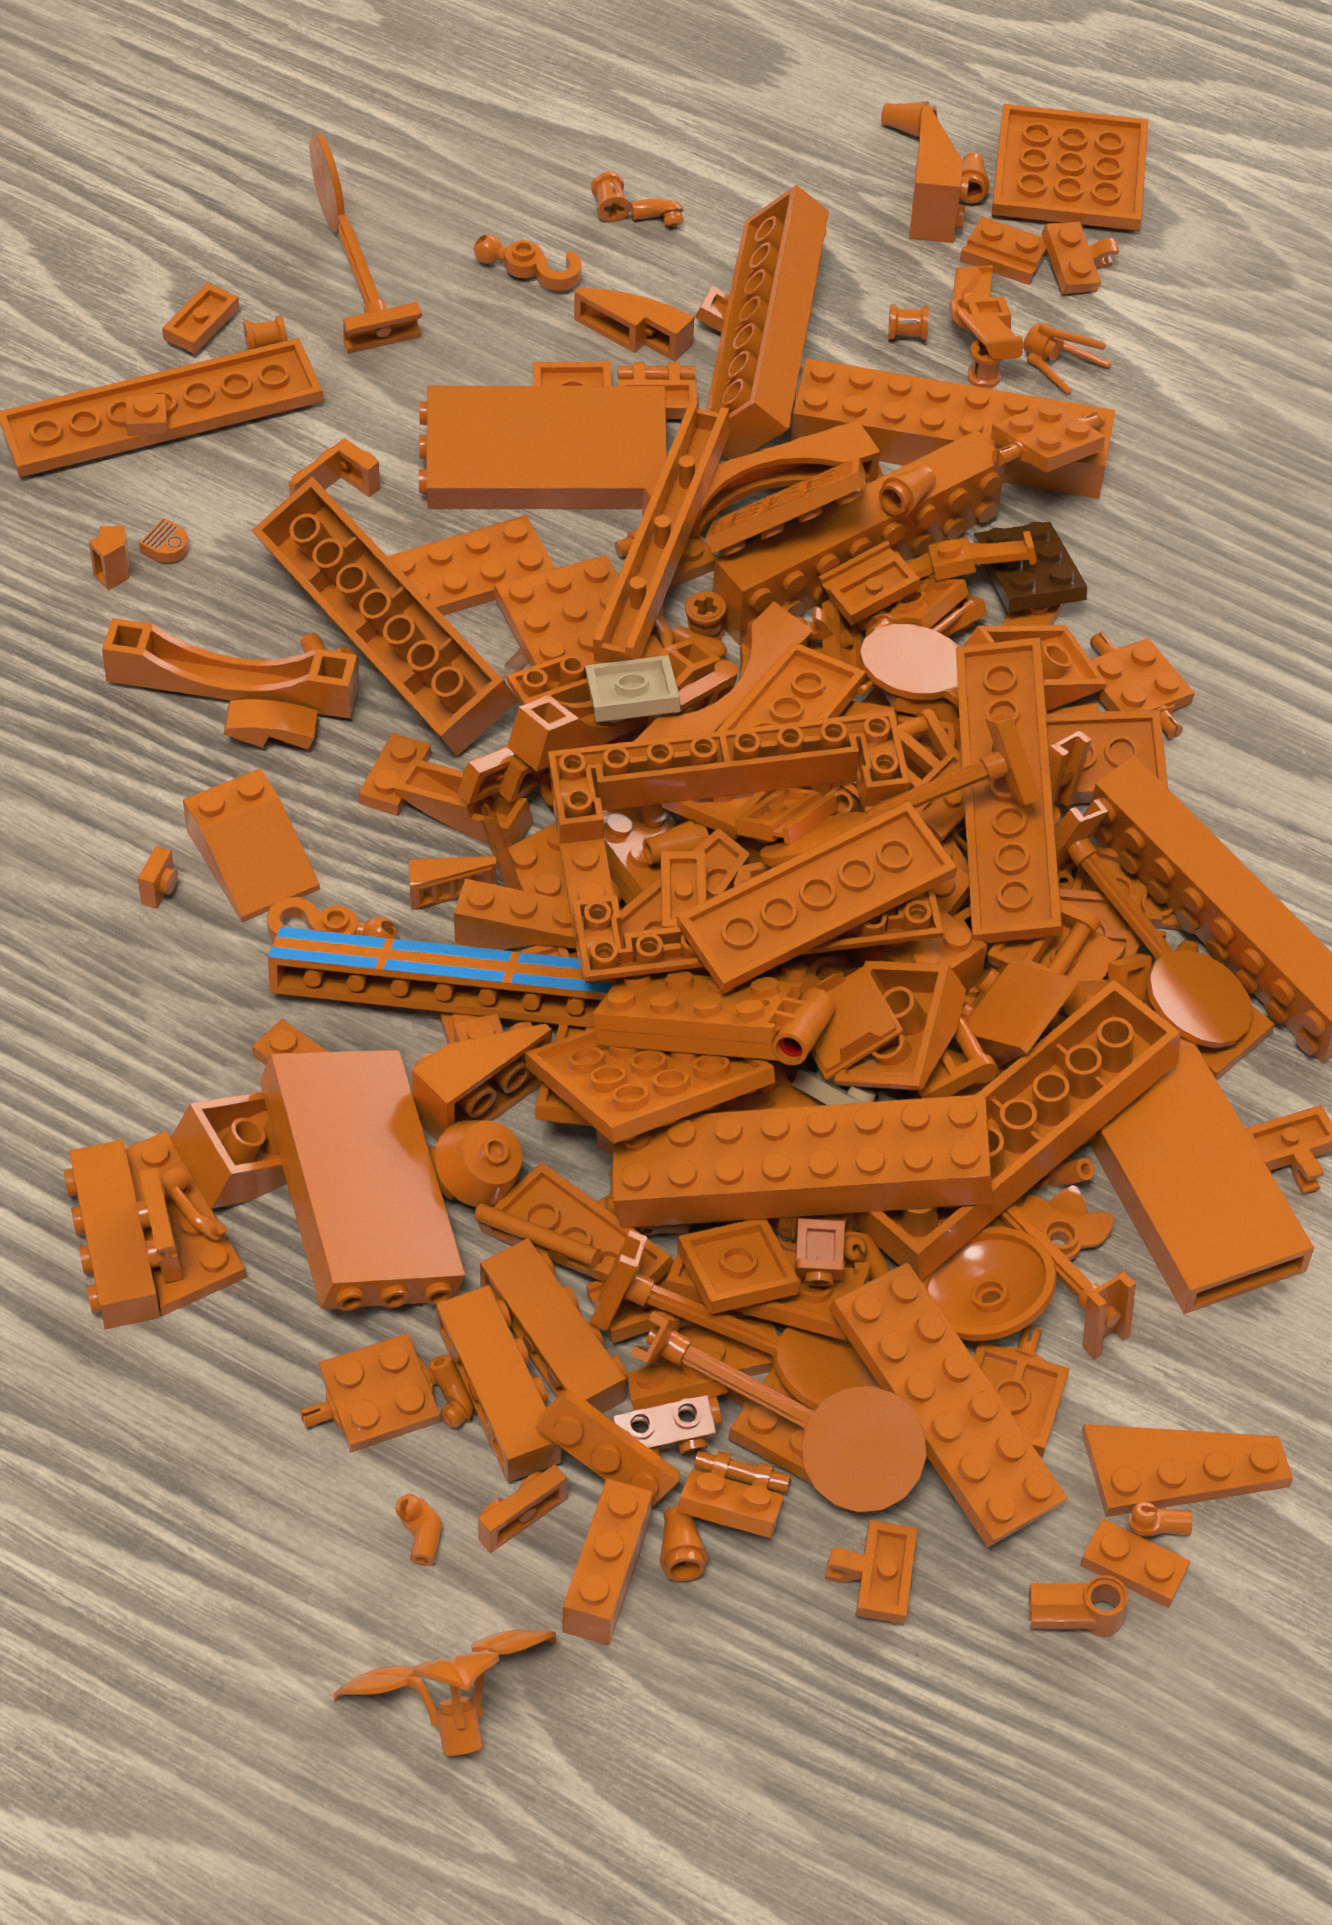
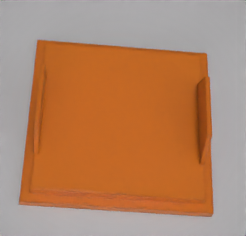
[808,965,904,1080]

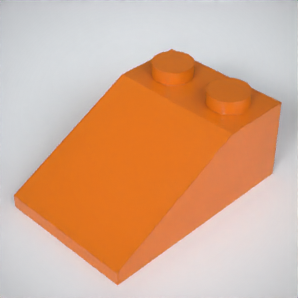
[909,106,969,243]
[964,625,1107,711]
[183,768,320,922]
[834,961,966,1090]
[951,963,1079,1066]
[412,1023,552,1142]
[170,1092,287,1209]

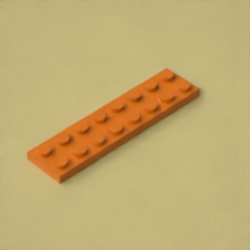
[0,338,323,478]
[955,637,1063,943]

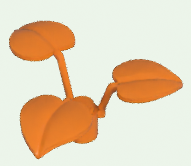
[333,1629,556,1756]

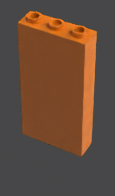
[419,385,667,509]
[1088,1036,1314,1314]
[260,1050,466,1311]

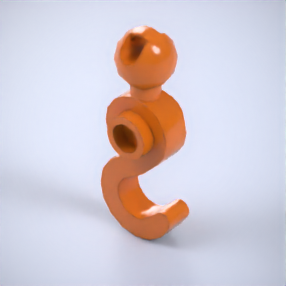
[473,234,582,291]
[267,897,397,941]

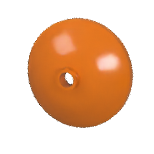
[921,1227,1057,1341]

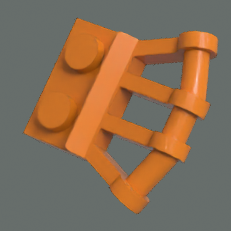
[851,708,965,843]

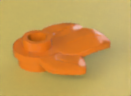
[1023,1185,1114,1260]

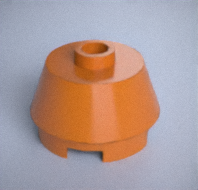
[433,1120,522,1208]

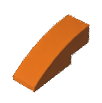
[574,288,695,362]
[393,758,533,848]

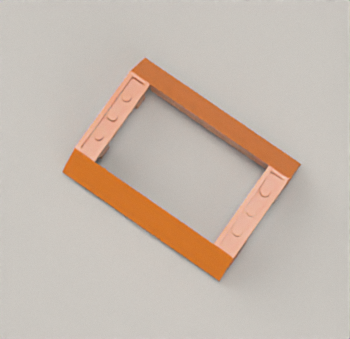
[548,710,944,982]

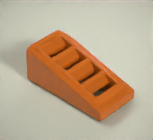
[409,856,496,909]

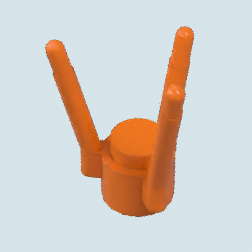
[1023,323,1111,394]

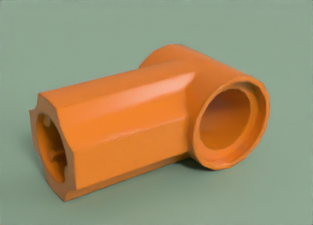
[1029,1575,1128,1637]

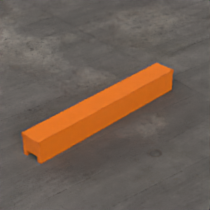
[593,400,730,664]

